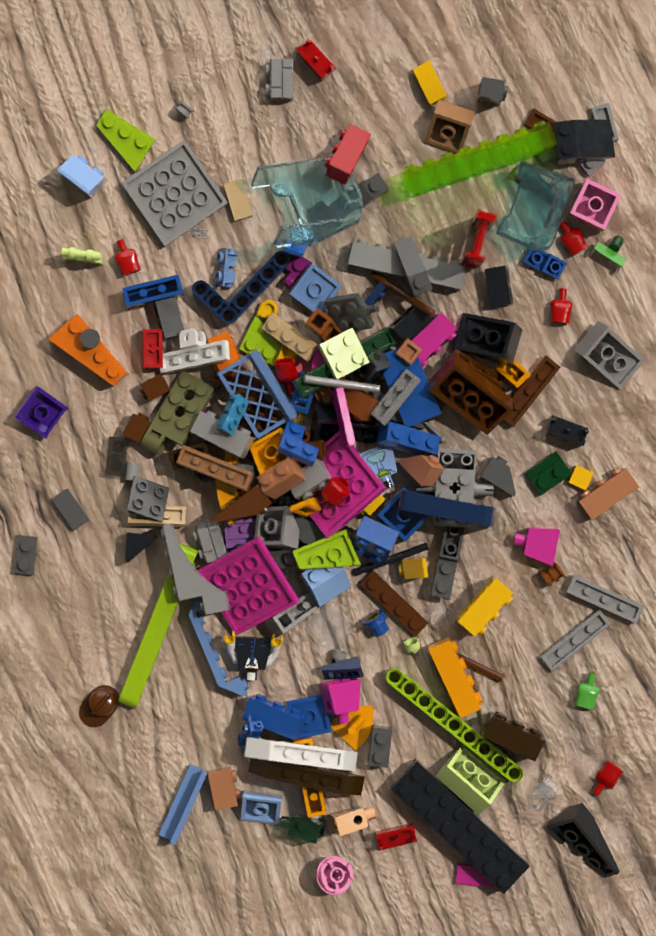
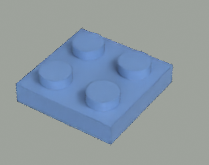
[288,262,342,312]

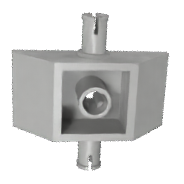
[416,448,493,528]

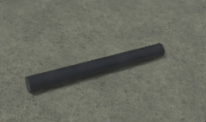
[355,542,429,576]

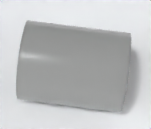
[125,462,140,480]

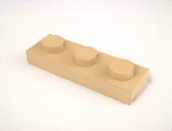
[262,313,318,361]
[128,506,187,527]

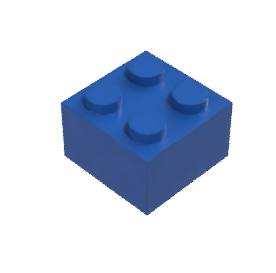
[377,487,430,542]
[351,516,399,566]

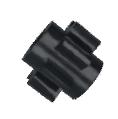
[272,490,296,507]

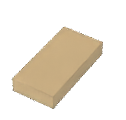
[224,179,253,221]

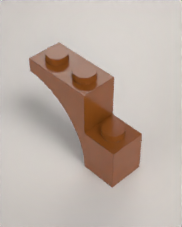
[305,308,342,343]

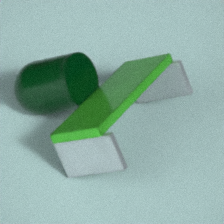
[590,235,626,273]

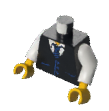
[224,631,284,680]

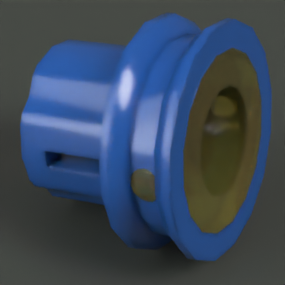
[362,609,389,637]

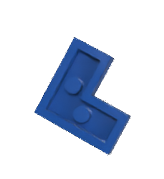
[277,420,319,467]

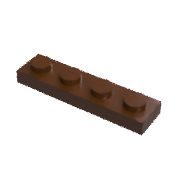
[503,355,561,427]
[360,570,428,637]

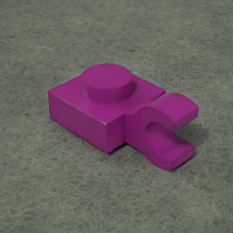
[284,255,311,288]

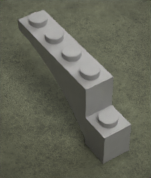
[161,523,230,615]

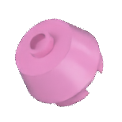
[316,856,353,895]

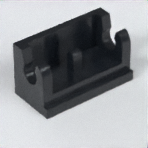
[485,265,514,307]
[390,305,434,342]
[354,348,392,384]
[546,415,589,446]

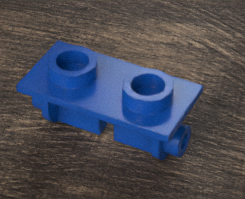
[238,716,264,753]

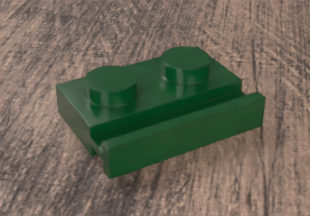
[525,451,572,496]

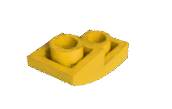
[413,60,447,106]

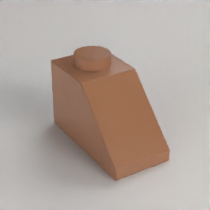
[398,455,444,487]

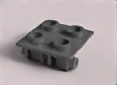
[127,476,169,522]

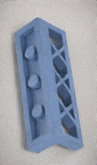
[159,764,208,845]

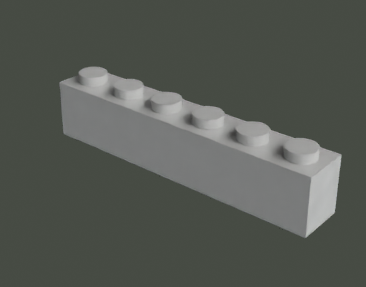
[348,239,466,291]

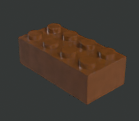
[429,354,513,435]

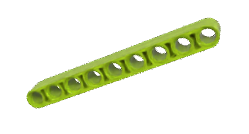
[118,544,198,709]
[386,667,523,782]

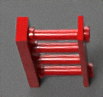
[462,210,497,269]

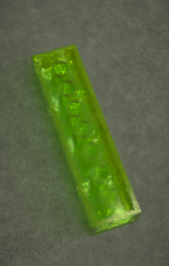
[402,121,557,198]

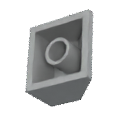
[254,506,300,550]

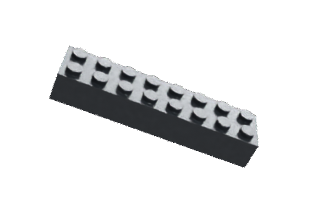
[390,759,530,894]

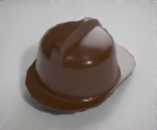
[79,685,119,727]

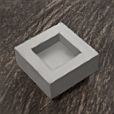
[578,160,604,177]

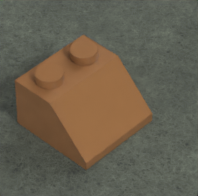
[424,100,475,154]

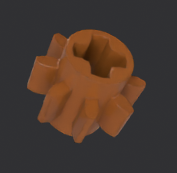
[314,386,335,404]

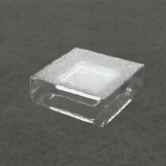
[424,601,451,628]

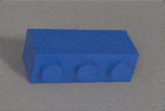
[122,274,184,309]
[376,422,440,456]
[242,694,307,740]

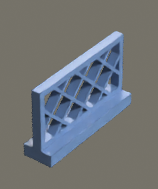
[217,348,297,439]

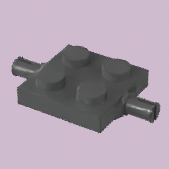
[324,293,379,332]

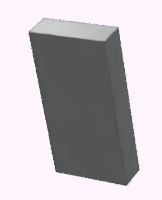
[51,488,90,531]

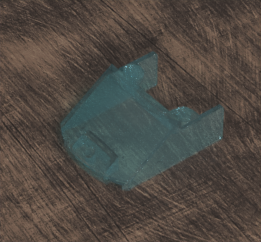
[251,157,363,247]

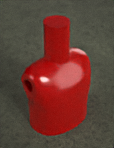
[559,221,589,257]
[115,239,141,277]
[550,288,572,324]
[274,358,298,394]
[592,760,624,796]

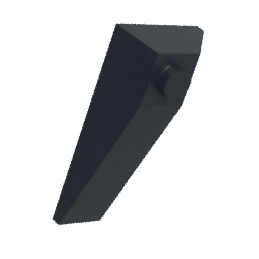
[310,404,382,444]
[546,803,620,878]

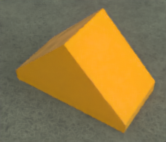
[495,360,531,389]

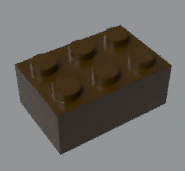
[480,711,545,762]

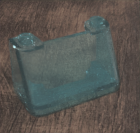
[496,161,575,251]

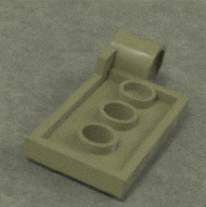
[141,370,216,455]

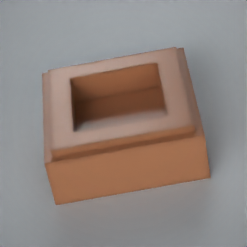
[395,338,422,366]

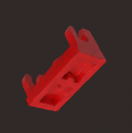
[296,39,336,81]
[140,329,163,369]
[376,823,417,850]

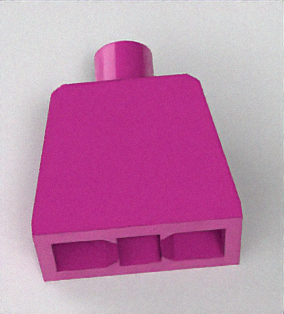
[513,528,560,565]
[319,678,361,724]

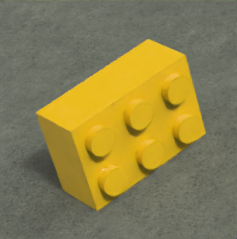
[456,576,513,636]

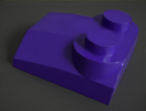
[14,385,68,439]

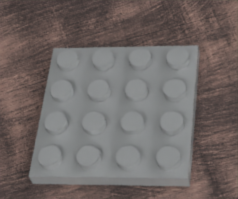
[122,140,228,247]

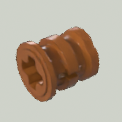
[541,562,566,587]

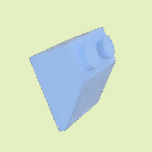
[57,155,105,198]
[299,567,351,607]

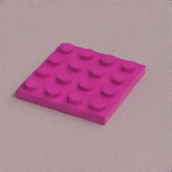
[297,430,387,538]
[197,536,300,636]

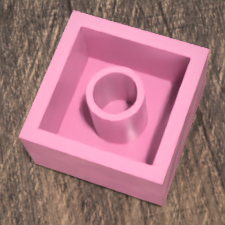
[568,179,621,232]

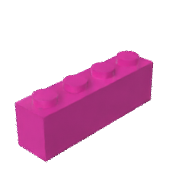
[412,312,457,368]

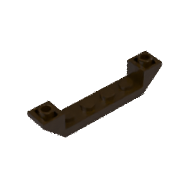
[248,758,365,795]

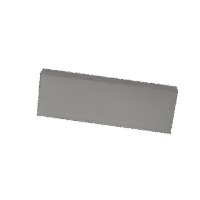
[370,369,421,426]

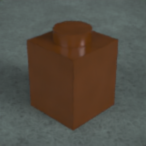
[140,373,171,402]
[122,412,151,443]

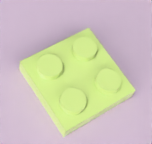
[318,328,369,379]

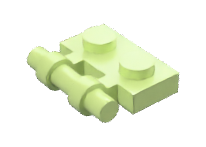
[61,247,103,265]

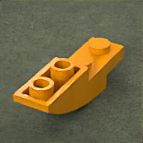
[216,450,241,527]

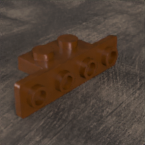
[208,373,278,416]

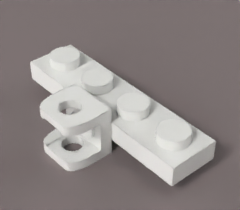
[160,328,230,374]

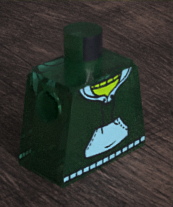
[279,814,327,844]

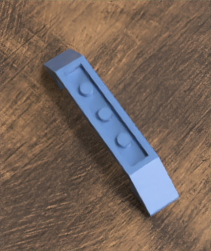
[189,596,249,696]

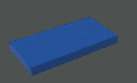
[383,347,442,427]

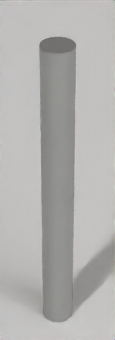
[303,375,380,393]

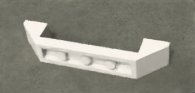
[244,737,358,771]

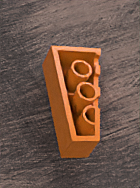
[48,314,129,386]

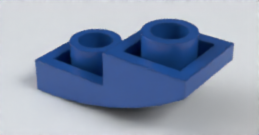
[522,245,567,280]

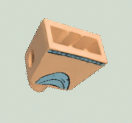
[329,806,376,836]

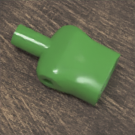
[574,673,599,710]

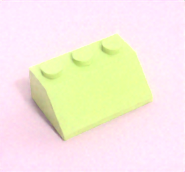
[435,744,506,815]

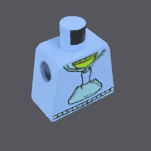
[360,445,397,489]

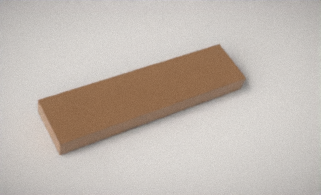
[176,445,255,491]

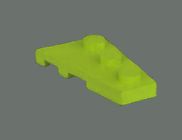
[292,529,361,570]

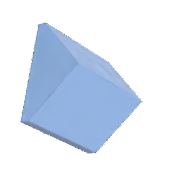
[241,790,282,825]

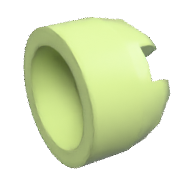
[404,637,420,654]

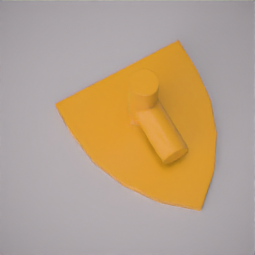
[330,706,374,751]

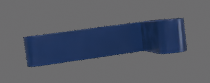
[192,251,290,325]
[398,490,497,527]

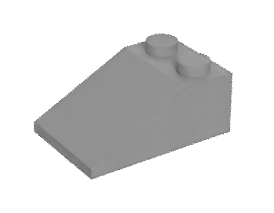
[574,321,645,389]

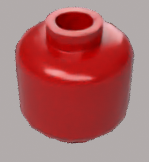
[322,477,350,506]

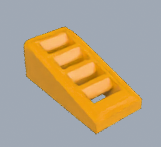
[290,497,322,517]

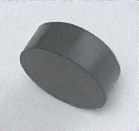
[80,329,100,348]

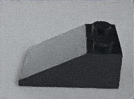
[553,119,615,165]
[452,313,522,366]

